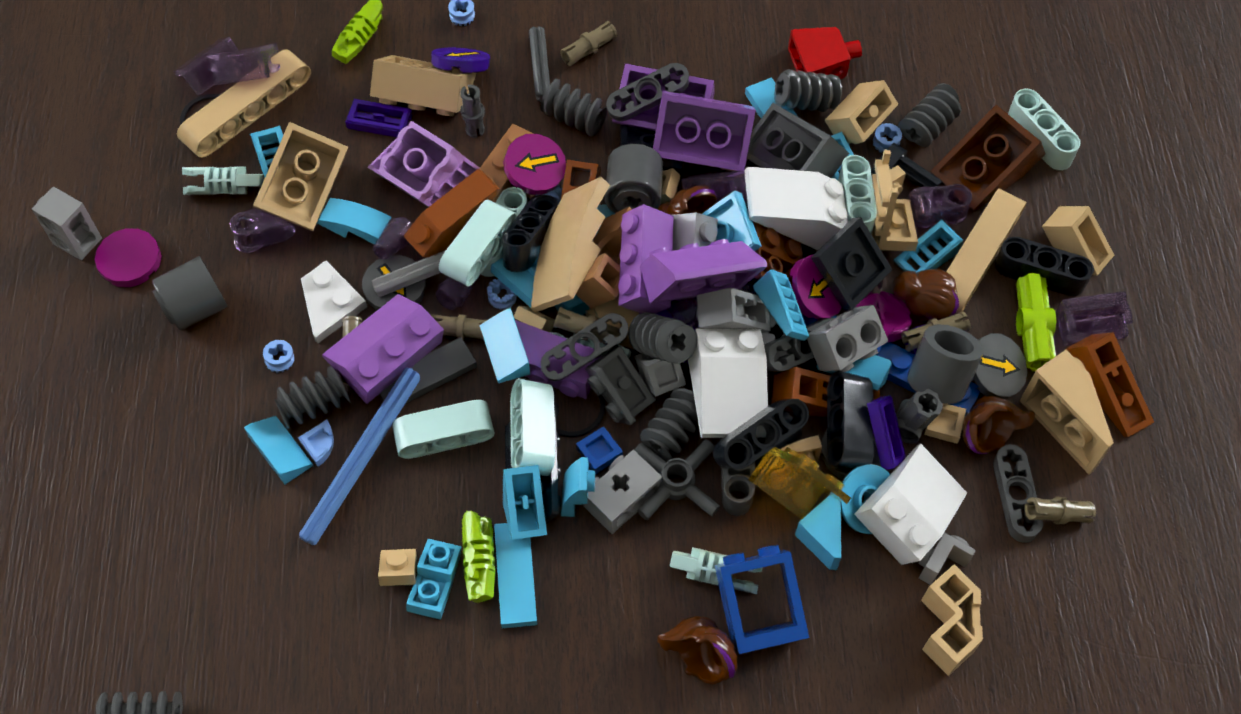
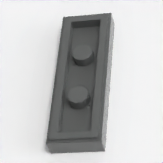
[379,337,477,404]

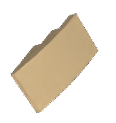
[531,177,610,313]

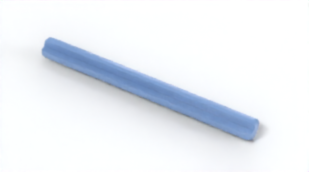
[299,368,420,545]

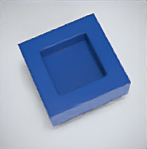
[576,426,623,474]

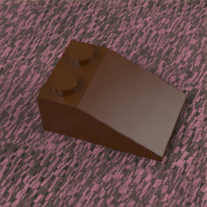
[930,105,1046,211]

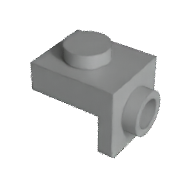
[918,532,975,585]

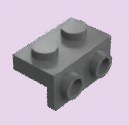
[585,345,656,425]

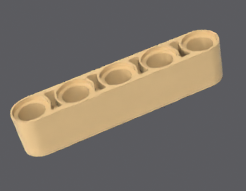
[177,49,311,158]
[946,188,1027,315]

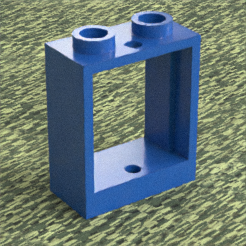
[714,545,809,654]

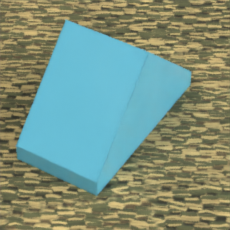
[503,465,547,540]
[795,492,841,570]

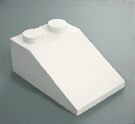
[744,167,848,250]
[688,328,768,438]
[854,443,967,565]

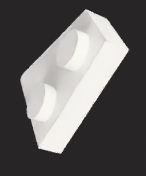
[301,261,367,343]

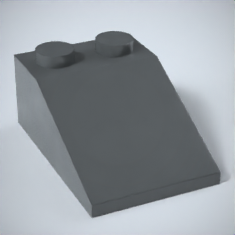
[747,103,850,178]

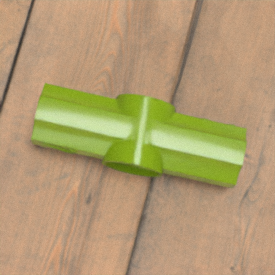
[1016,273,1056,372]

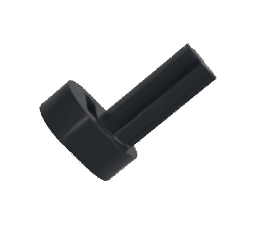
[871,142,942,195]

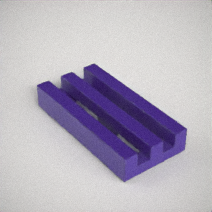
[345,99,413,137]
[867,395,906,470]

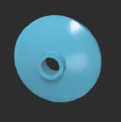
[839,464,890,534]

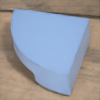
[298,419,334,467]

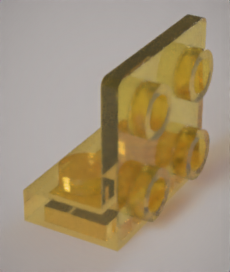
[748,447,851,520]

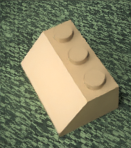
[370,55,476,116]

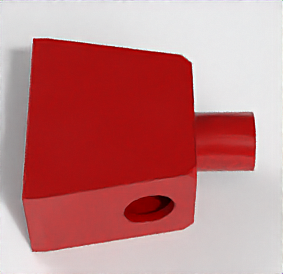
[788,27,862,79]

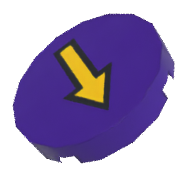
[431,47,490,73]

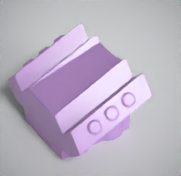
[367,121,480,207]

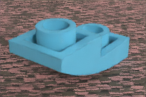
[317,198,391,246]
[561,457,595,517]
[406,539,462,620]

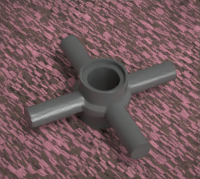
[635,439,720,520]

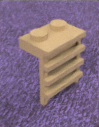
[871,150,918,251]

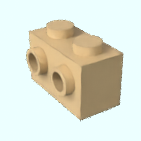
[825,80,898,144]

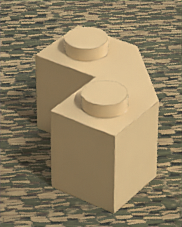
[921,564,983,676]

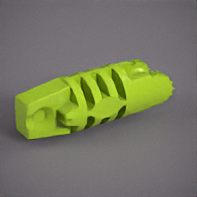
[332,0,383,64]
[462,510,496,603]

